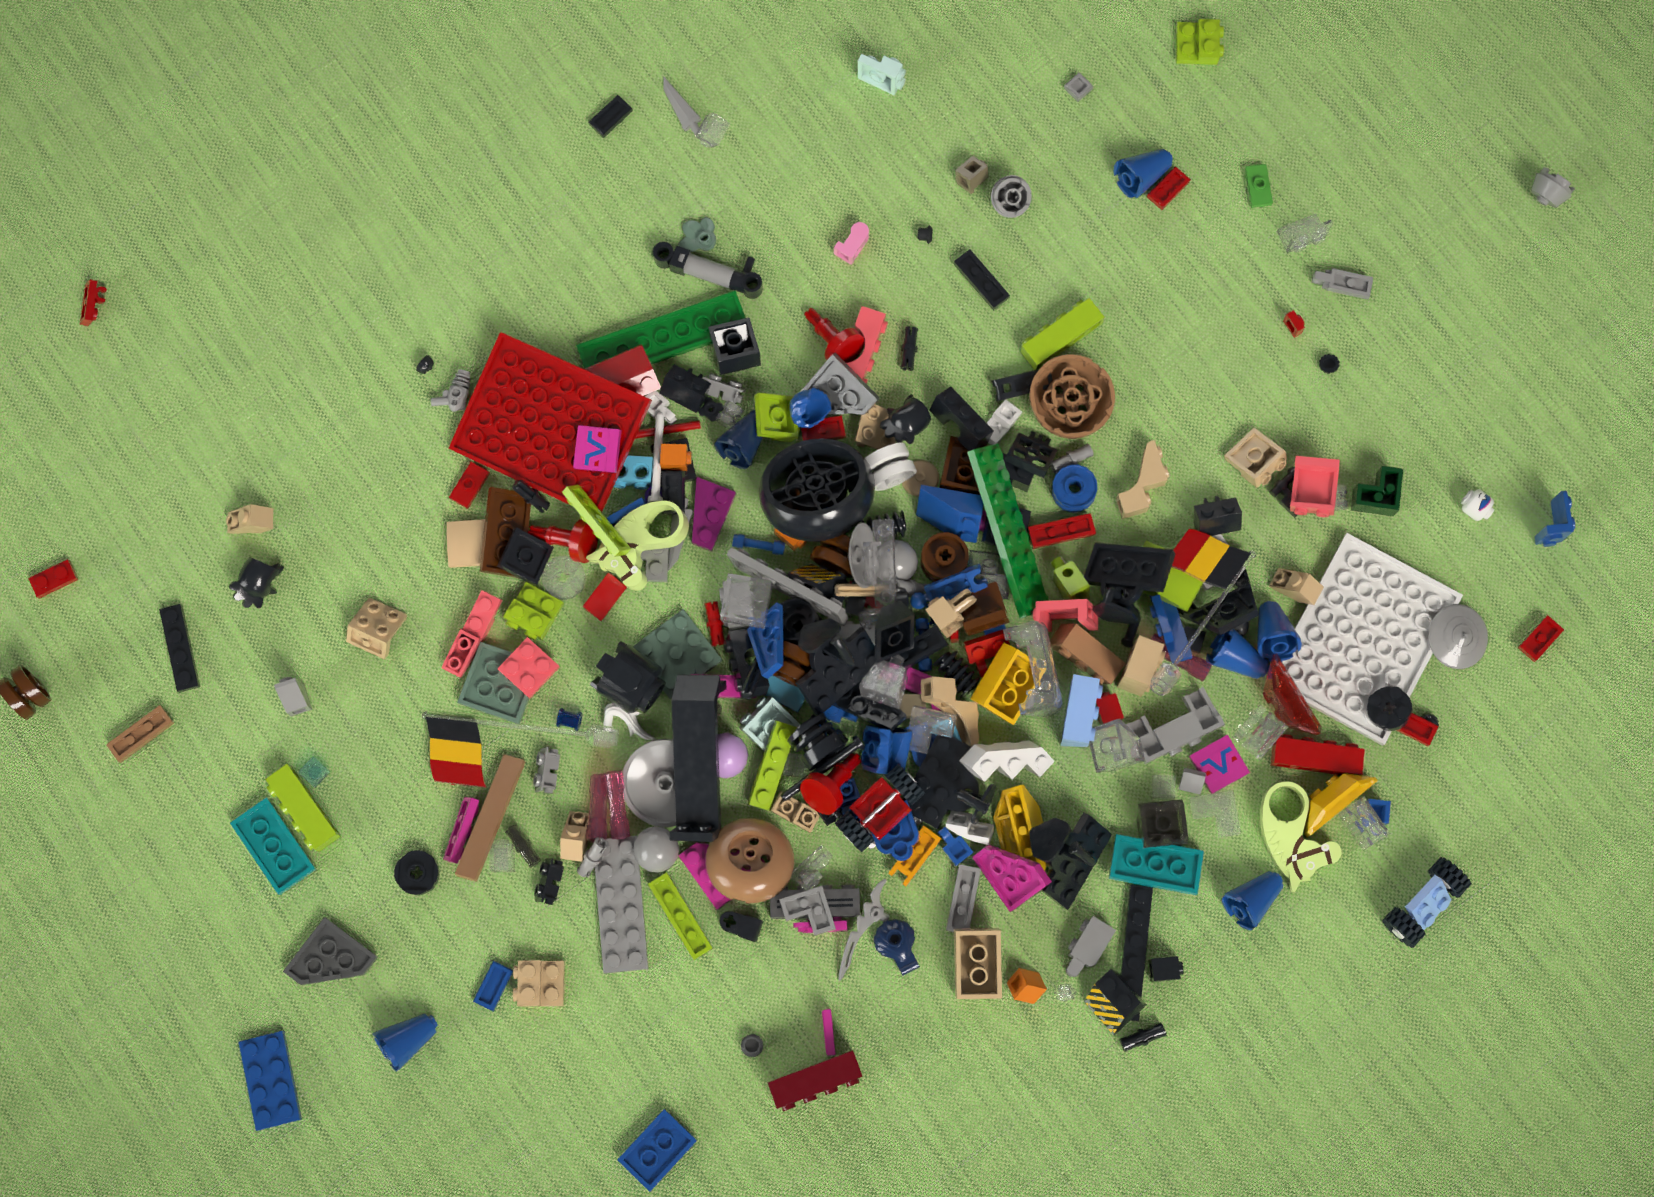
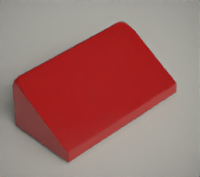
[583,573,627,622]

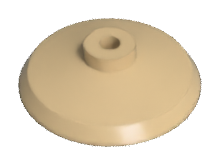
[902,460,939,497]

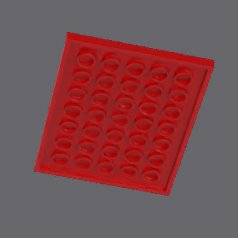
[448,332,652,512]

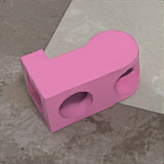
[834,222,869,265]

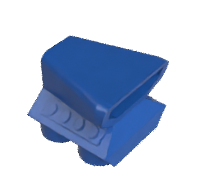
[861,725,912,774]

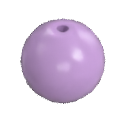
[718,733,748,778]

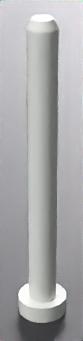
[647,413,664,503]

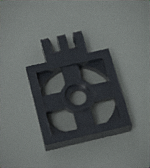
[1004,431,1058,478]

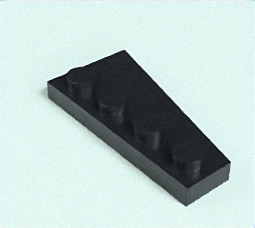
[833,679,907,732]

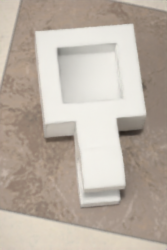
[646,391,677,425]

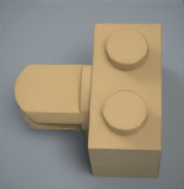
[925,589,977,638]

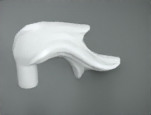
[603,703,656,740]

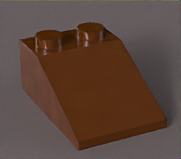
[939,436,990,495]

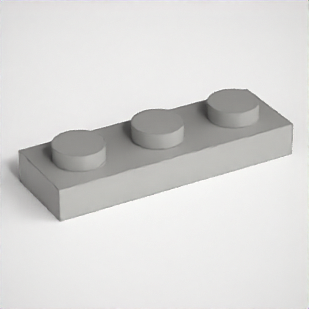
[946,864,981,932]

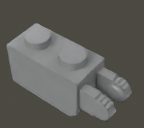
[1066,916,1116,978]

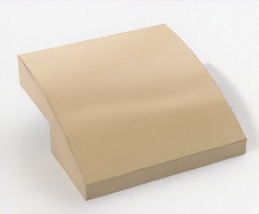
[447,519,485,568]

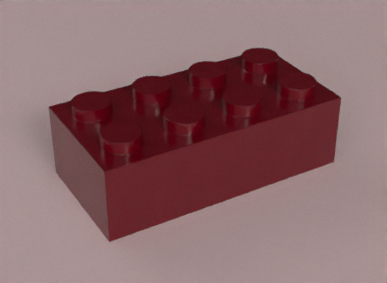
[767,1051,863,1112]

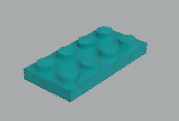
[230,797,316,895]
[1109,834,1204,896]

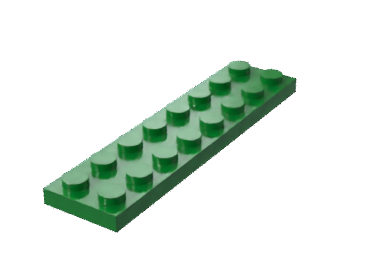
[576,290,746,369]
[967,444,1049,619]

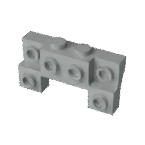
[1124,687,1225,764]

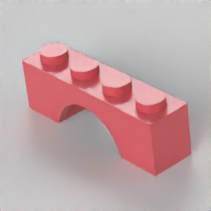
[846,306,888,384]

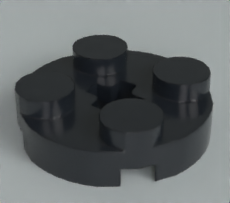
[1367,687,1413,731]
[394,850,440,895]

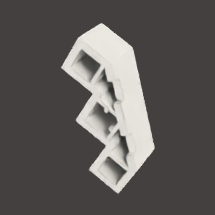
[959,740,1055,782]

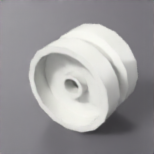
[865,443,917,491]

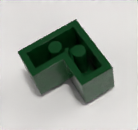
[1351,466,1403,516]

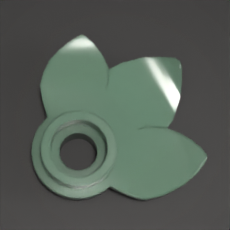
[678,217,716,252]

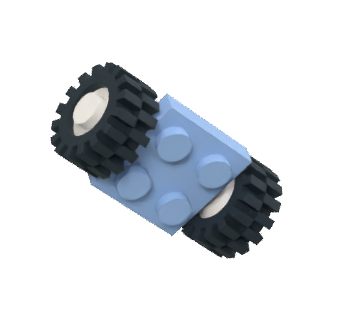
[1382,857,1472,948]

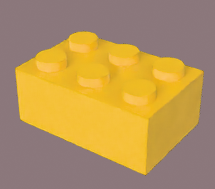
[970,643,1047,725]

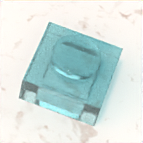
[298,756,330,788]

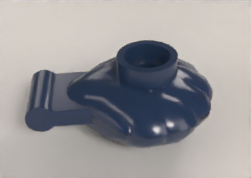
[874,919,920,976]

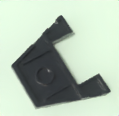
[1177,568,1259,635]

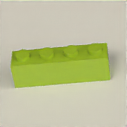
[1020,298,1105,370]
[265,764,341,852]

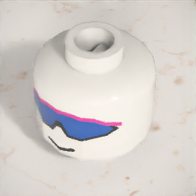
[1461,489,1495,521]

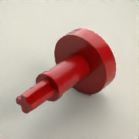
[804,308,864,363]
[528,519,598,563]
[800,753,861,815]

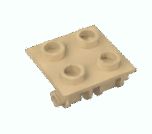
[855,405,896,450]

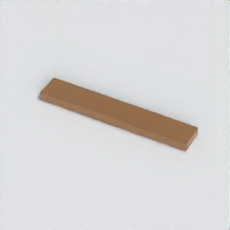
[455,755,526,882]

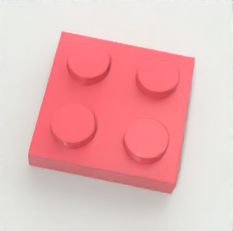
[498,637,560,699]

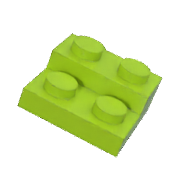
[1176,19,1224,65]
[754,393,799,442]
[503,582,564,641]

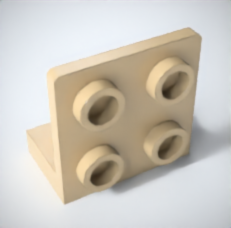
[346,598,407,659]

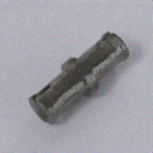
[505,824,541,868]

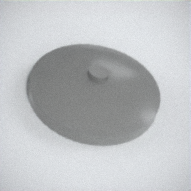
[621,739,676,827]

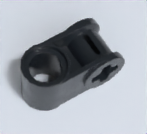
[720,911,764,943]

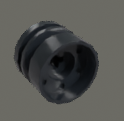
[780,598,822,646]
[787,713,846,771]

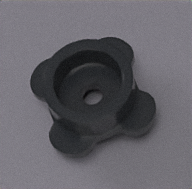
[698,397,723,422]

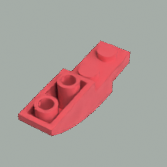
[441,590,502,678]

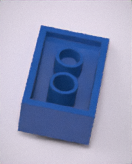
[916,485,984,543]

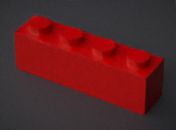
[1270,734,1365,776]

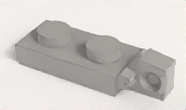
[1312,268,1373,300]

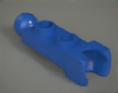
[910,564,988,609]

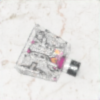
[859,655,908,709]

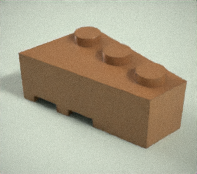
[1047,624,1126,685]

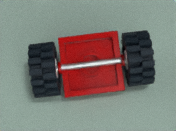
[835,764,925,852]

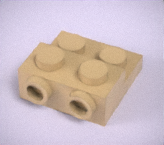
[1224,428,1287,488]
[513,960,565,1007]

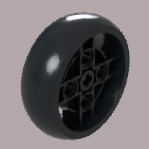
[759,438,875,542]

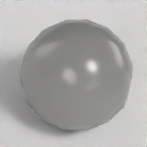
[875,540,918,584]
[633,826,679,873]

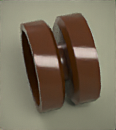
[921,532,969,582]
[810,534,853,578]
[773,641,812,687]
[0,664,52,720]

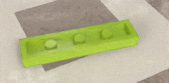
[562,485,631,557]
[747,720,797,811]
[648,872,713,960]

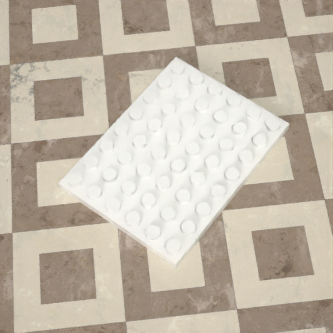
[1266,533,1463,746]

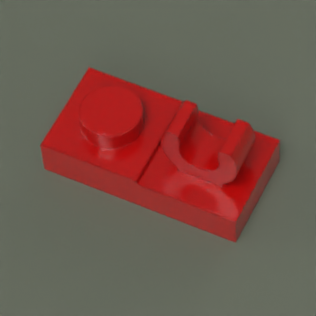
[79,279,107,326]

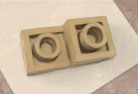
[770,791,820,833]

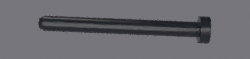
[781,735,865,801]

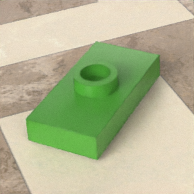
[1245,164,1273,208]

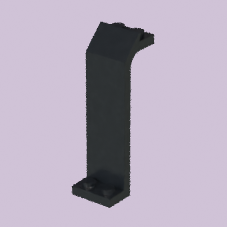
[670,675,727,842]

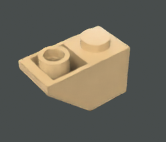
[226,504,273,534]
[1269,568,1324,605]
[560,811,591,862]

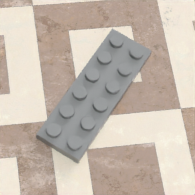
[727,547,848,626]
[593,836,649,974]

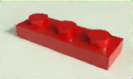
[1028,513,1096,549]

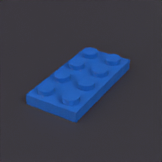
[239,1031,302,1131]

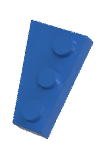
[747,602,783,679]

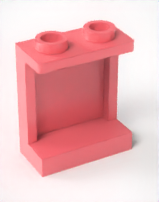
[1290,456,1340,517]
[1033,599,1098,632]

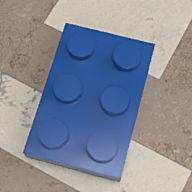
[617,1109,697,1192]

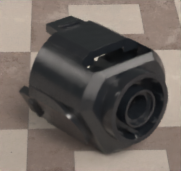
[590,641,666,714]

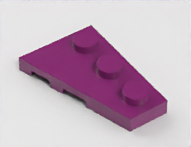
[692,477,736,552]

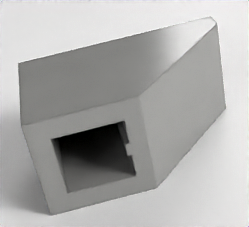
[274,677,312,717]

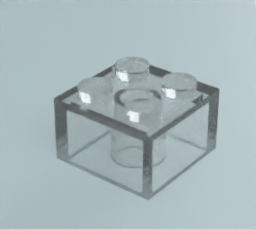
[720,573,773,629]

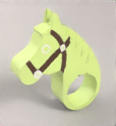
[586,501,689,591]
[1260,781,1342,892]

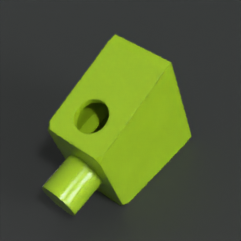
[1051,556,1090,601]

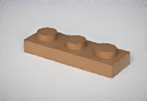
[106,705,174,763]

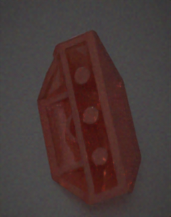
[1263,653,1322,735]

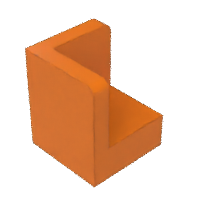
[1007,968,1047,1004]

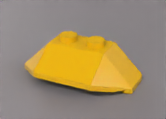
[1304,774,1378,838]
[993,785,1046,871]

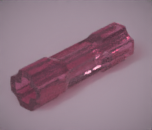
[1151,633,1212,681]
[603,770,630,839]
[586,774,611,843]

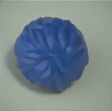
[789,388,831,428]

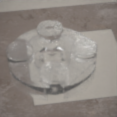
[542,556,586,600]

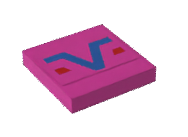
[573,425,622,473]
[1189,735,1250,795]

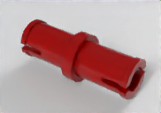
[704,601,724,647]

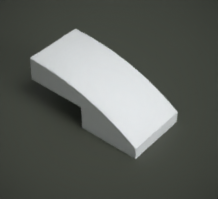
[987,399,1022,445]
[946,811,994,845]

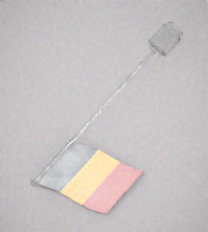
[1150,529,1257,696]
[422,711,619,788]

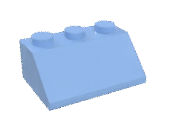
[1060,674,1103,747]

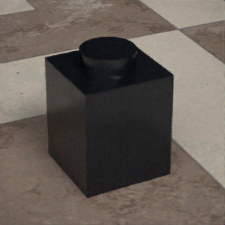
[1149,956,1184,982]

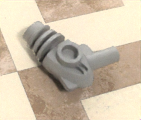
[431,369,470,412]

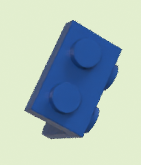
[1534,490,1575,547]

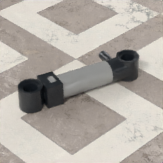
[653,242,763,299]

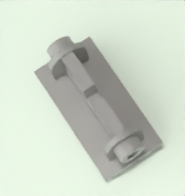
[702,373,746,404]
[533,747,560,794]

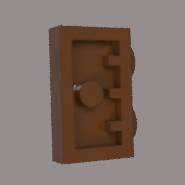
[961,582,1010,636]

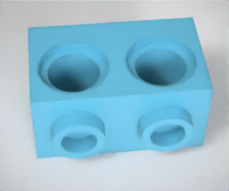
[614,456,653,490]

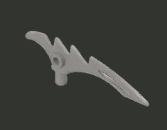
[838,879,889,981]

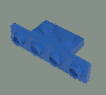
[1149,594,1193,664]

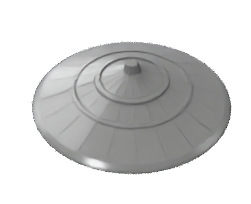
[848,523,877,588]
[1429,604,1488,669]

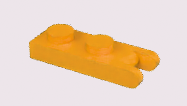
[888,826,942,887]

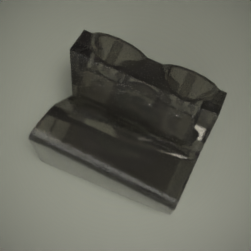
[1136,799,1188,848]

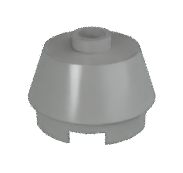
[1531,167,1575,208]
[991,175,1032,218]

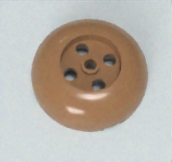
[1029,354,1115,439]
[706,818,794,903]

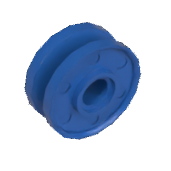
[1052,465,1098,513]

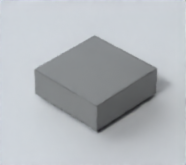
[1064,73,1093,102]
[1179,768,1206,795]

